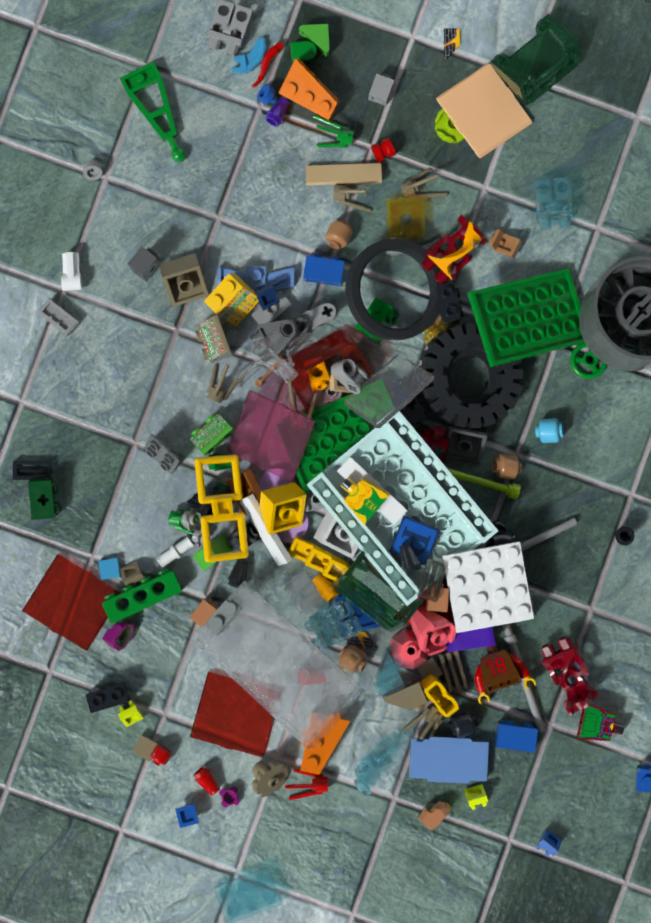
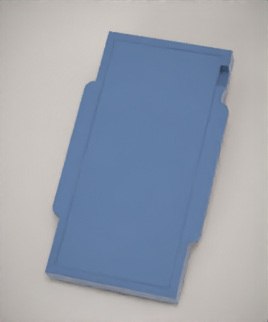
[409,737,489,783]

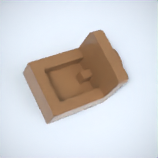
[489,228,522,259]

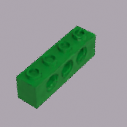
[102,568,182,624]

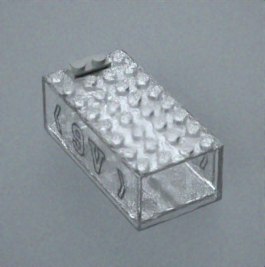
[191,581,366,749]

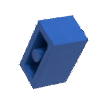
[303,253,344,287]
[495,720,538,753]

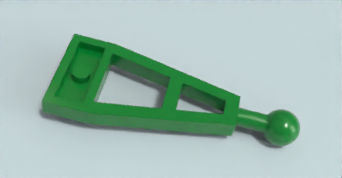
[120,61,186,162]

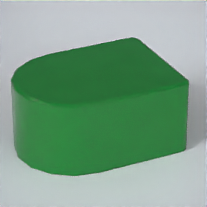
[290,41,317,64]

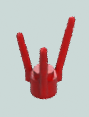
[285,768,328,800]

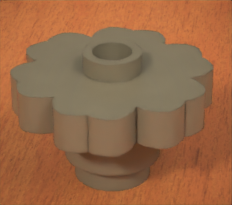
[252,760,288,797]

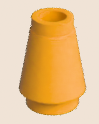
[312,574,340,603]

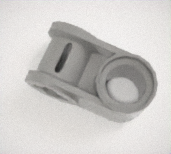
[299,303,336,332]
[331,359,369,394]

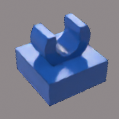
[175,803,199,828]
[537,829,562,856]

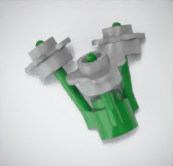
[168,508,203,547]

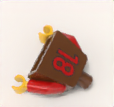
[474,644,536,704]

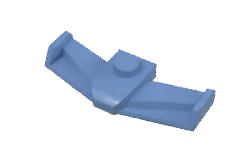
[218,266,294,292]

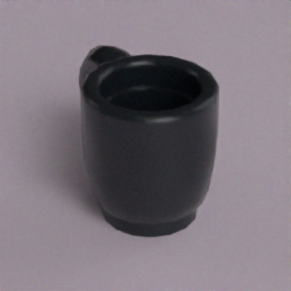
[490,521,516,546]

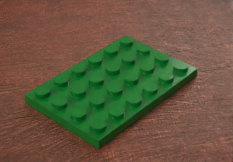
[467,268,585,367]
[277,381,396,494]

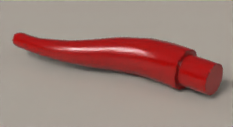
[252,42,284,88]

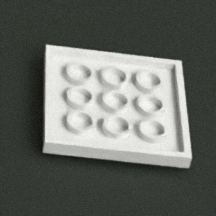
[442,541,534,633]

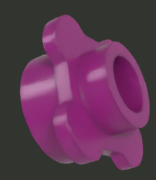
[219,786,240,808]

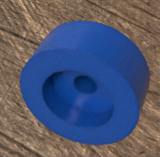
[257,84,277,105]

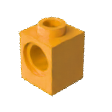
[304,358,330,391]

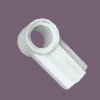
[61,252,83,291]

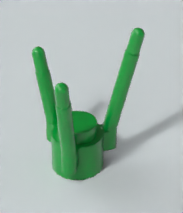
[313,115,354,148]

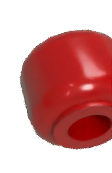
[150,745,172,766]

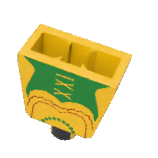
[341,477,390,525]

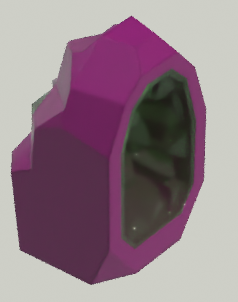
[102,620,134,652]

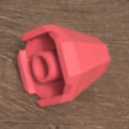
[410,607,456,656]
[389,629,428,670]

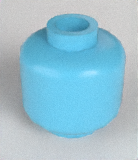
[535,418,564,444]

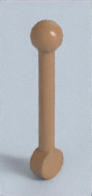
[255,356,285,387]

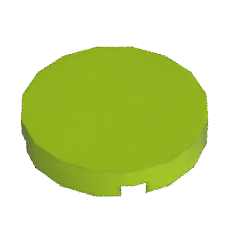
[435,108,465,143]

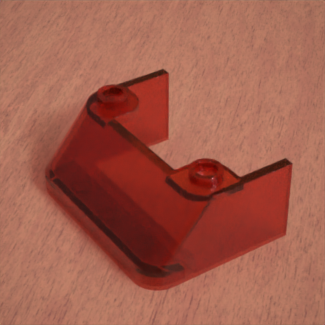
[282,330,374,412]

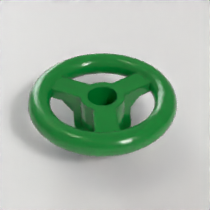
[570,343,607,379]

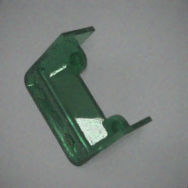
[332,551,424,632]

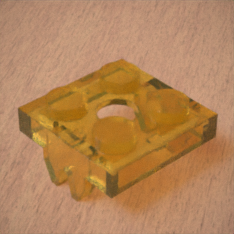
[386,197,426,239]

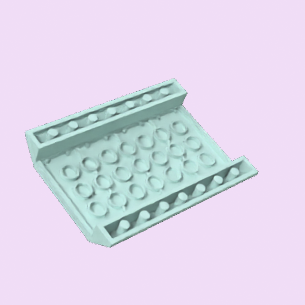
[307,410,498,606]

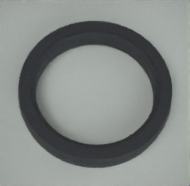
[345,239,444,340]

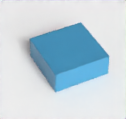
[98,558,121,580]

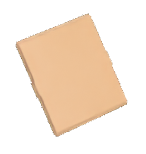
[436,63,532,158]

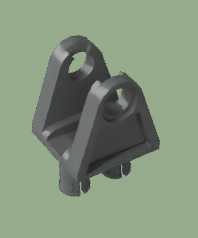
[250,317,312,363]

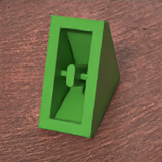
[299,24,329,58]
[193,534,233,571]

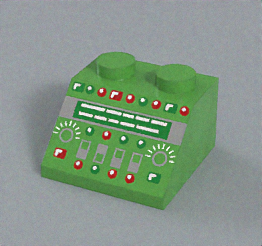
[190,413,235,457]

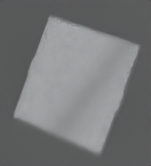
[344,354,434,428]

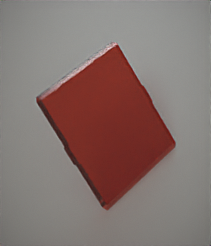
[22,554,121,651]
[190,671,282,758]

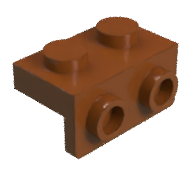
[226,469,261,515]

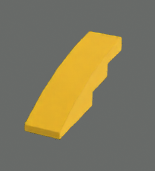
[287,535,366,591]

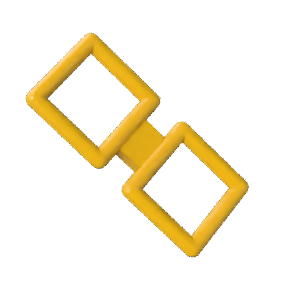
[195,454,249,563]

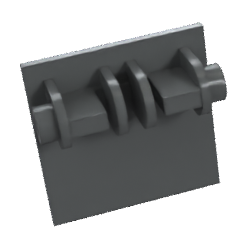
[144,434,182,474]

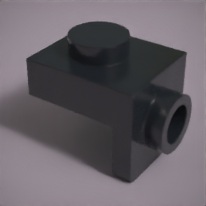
[226,523,261,552]

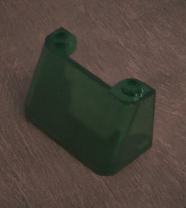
[490,14,582,105]

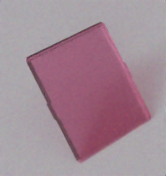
[228,390,315,482]

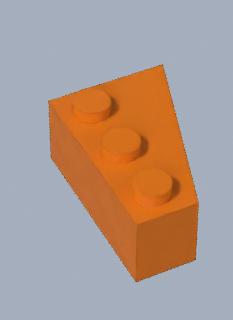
[279,58,341,120]
[300,711,350,775]

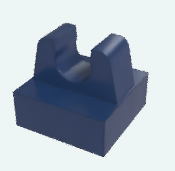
[254,284,280,311]

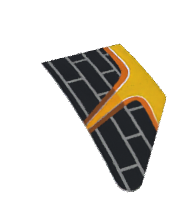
[444,28,460,59]
[346,632,378,650]

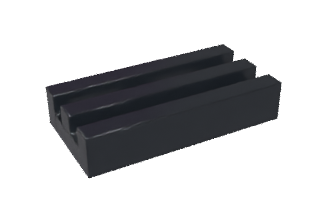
[13,461,52,480]

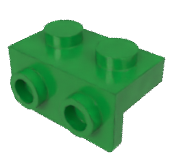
[354,297,399,345]

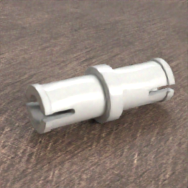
[156,536,195,568]

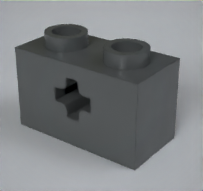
[128,246,160,282]

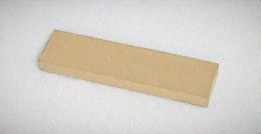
[305,163,382,186]

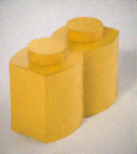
[420,674,459,717]

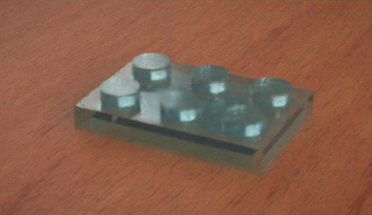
[213,866,282,923]

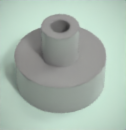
[83,160,102,180]

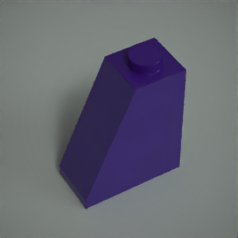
[446,627,495,652]

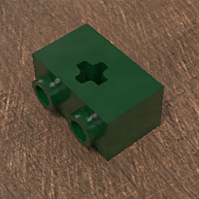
[28,478,60,520]

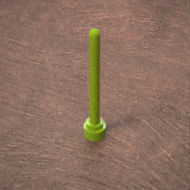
[447,468,521,499]

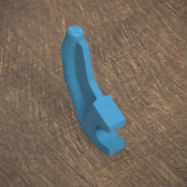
[232,37,267,74]

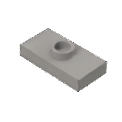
[251,290,292,324]
[38,297,79,336]

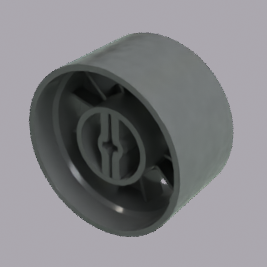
[579,256,651,371]

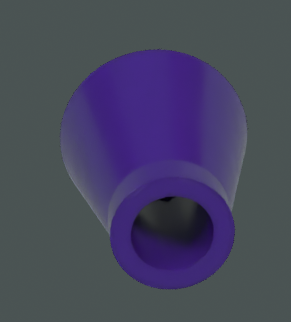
[265,97,290,127]

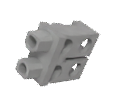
[208,0,254,57]

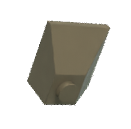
[382,680,427,712]

